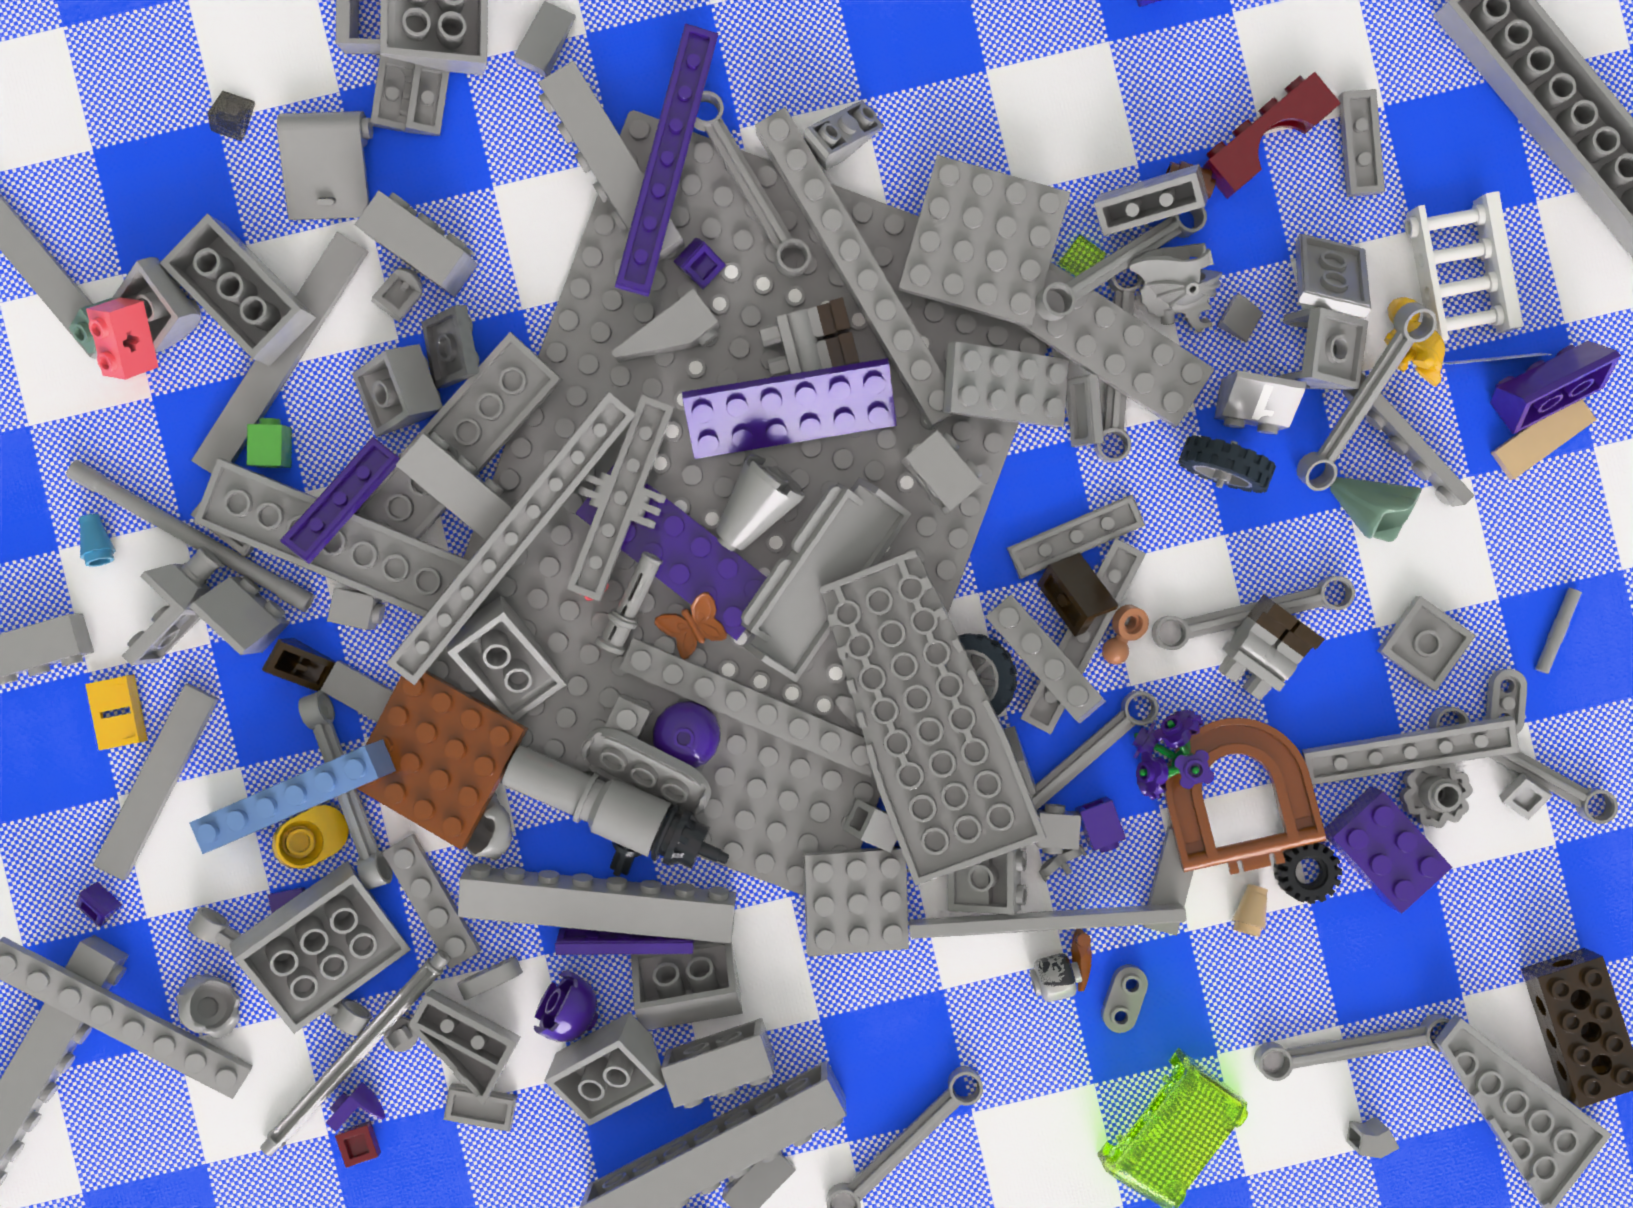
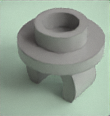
[383,1017,418,1052]

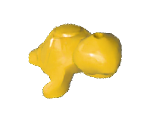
[1384,297,1445,387]

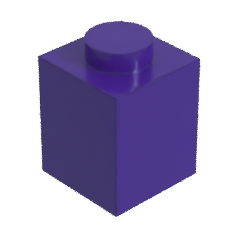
[1075,796,1126,853]

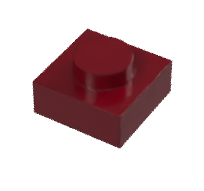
[335,1121,381,1168]

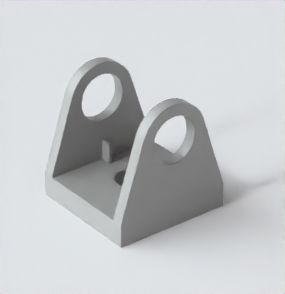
[1276,307,1368,390]

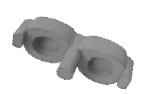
[1039,845,1087,882]

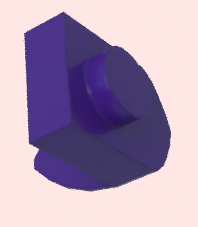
[326,1082,386,1132]

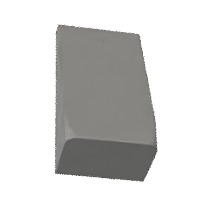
[514,1,576,77]
[722,1153,796,1208]

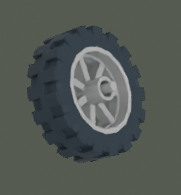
[1178,435,1276,493]
[958,633,1017,716]

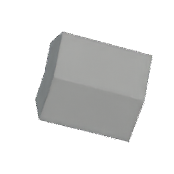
[1346,1117,1400,1158]

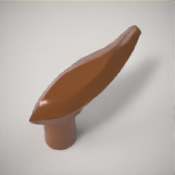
[1071,929,1092,991]

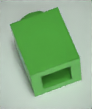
[247,418,292,468]

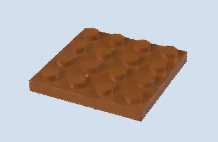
[356,670,528,850]

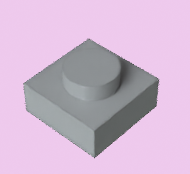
[1499,772,1552,820]

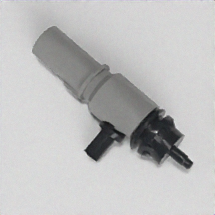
[502,745,729,877]

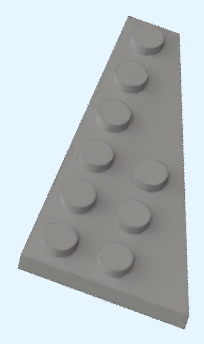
[1434,1014,1612,1208]

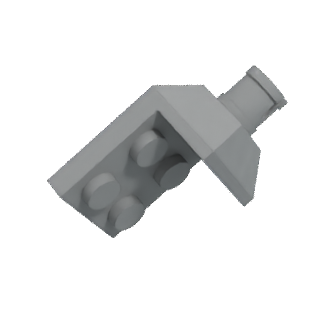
[122,547,222,666]

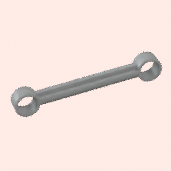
[694,91,811,278]
[1035,207,1207,321]
[1094,274,1144,463]
[1297,302,1437,491]
[1152,576,1355,650]
[1031,690,1159,811]
[298,691,393,890]
[1429,706,1618,824]
[187,907,372,1036]
[1254,1014,1450,1081]
[827,1066,983,1208]

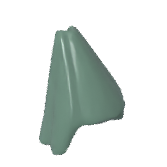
[1330,477,1422,542]

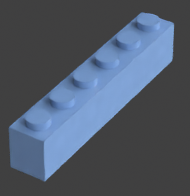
[189,739,396,854]

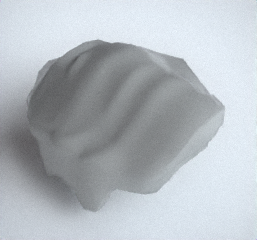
[466,793,512,860]
[175,974,240,1039]

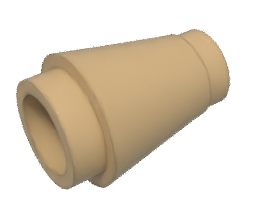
[1232,884,1268,937]

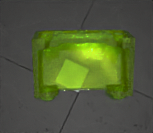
[1097,1048,1248,1208]

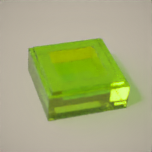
[1058,234,1107,277]

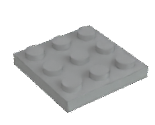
[803,846,909,957]

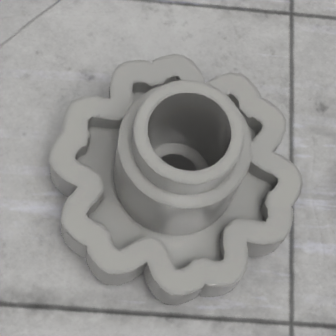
[1399,763,1473,828]

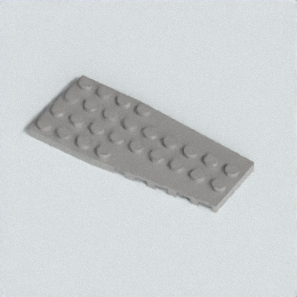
[819,551,1047,886]

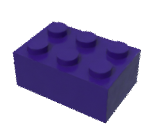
[1324,787,1453,914]

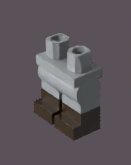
[759,297,860,377]
[1218,594,1325,701]

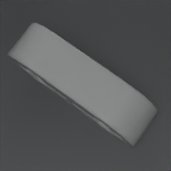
[457,956,523,1000]

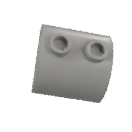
[112,257,201,353]

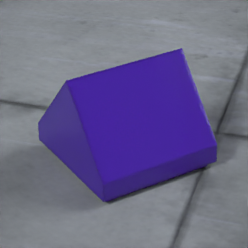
[76,882,123,927]

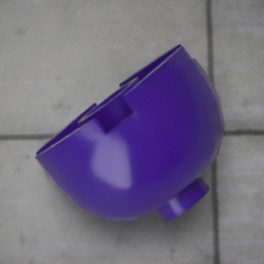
[652,701,721,768]
[534,970,598,1042]

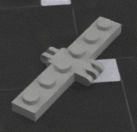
[567,395,675,602]

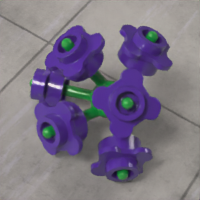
[1132,709,1214,800]

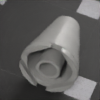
[716,453,806,551]

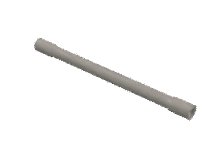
[66,460,315,612]

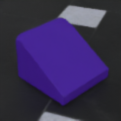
[674,238,726,290]

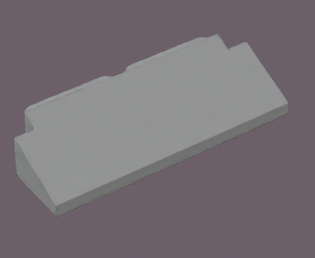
[741,477,912,682]

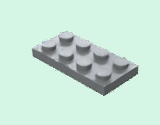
[943,341,1069,428]

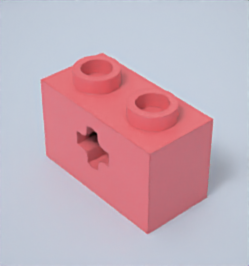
[86,297,159,380]

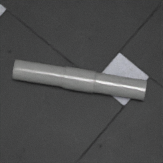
[1535,588,1582,674]

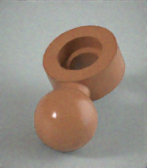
[1102,604,1149,665]

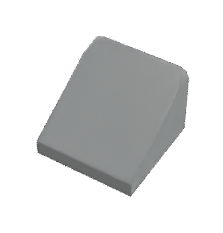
[1217,293,1263,342]

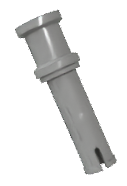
[595,551,663,655]

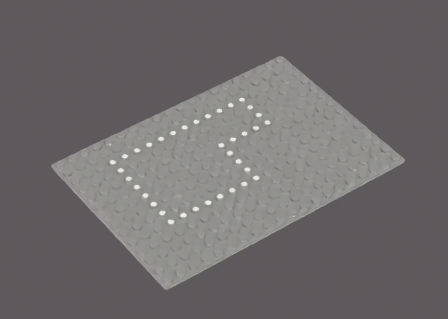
[427,110,1071,896]

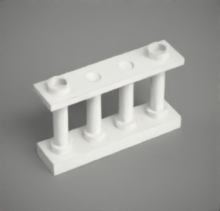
[1405,191,1524,342]

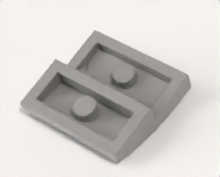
[370,56,450,136]

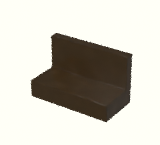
[1037,553,1119,637]

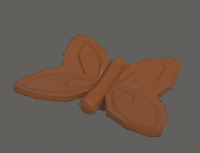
[654,592,727,659]

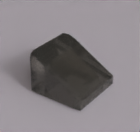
[207,90,255,141]

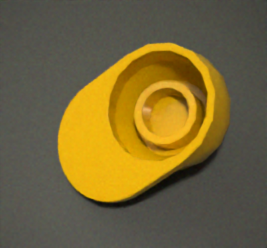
[271,805,349,869]

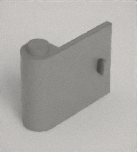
[277,111,373,220]

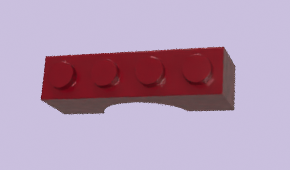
[1203,72,1341,199]

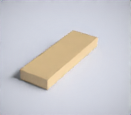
[1490,399,1597,480]

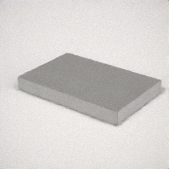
[1295,234,1371,318]

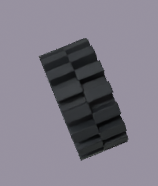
[1274,842,1342,904]

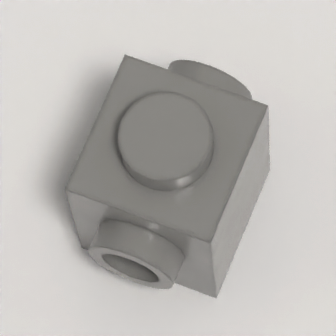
[1035,804,1081,854]

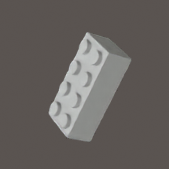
[160,213,317,366]

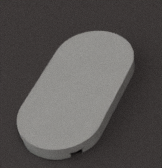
[581,728,711,815]

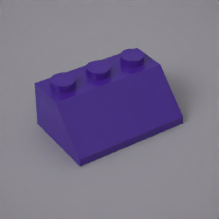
[1490,341,1621,434]

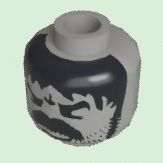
[1029,953,1082,1002]

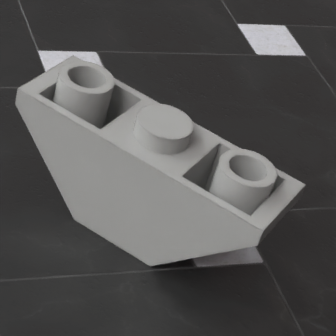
[804,100,884,170]

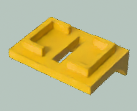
[85,674,148,750]

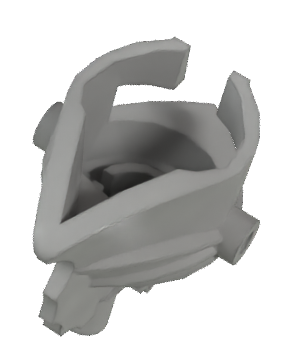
[1128,243,1222,332]

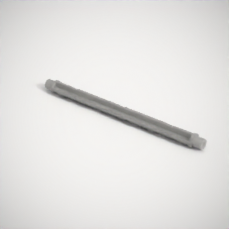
[260,950,450,1156]

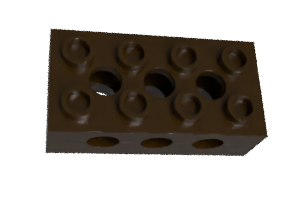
[1521,948,1633,1108]

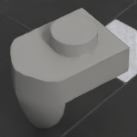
[371,268,423,323]

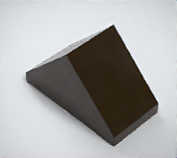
[262,638,336,692]

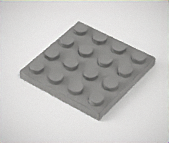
[898,155,1071,328]

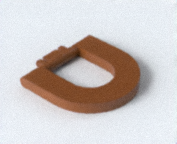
[1164,718,1326,875]

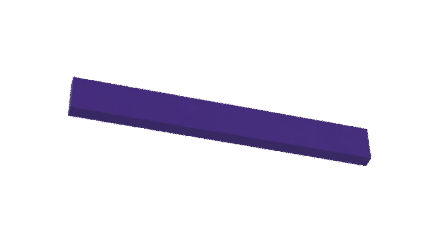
[615,23,719,297]

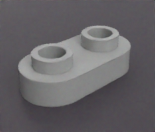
[1485,669,1527,734]
[1101,964,1148,1033]

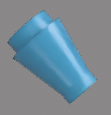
[78,514,116,567]

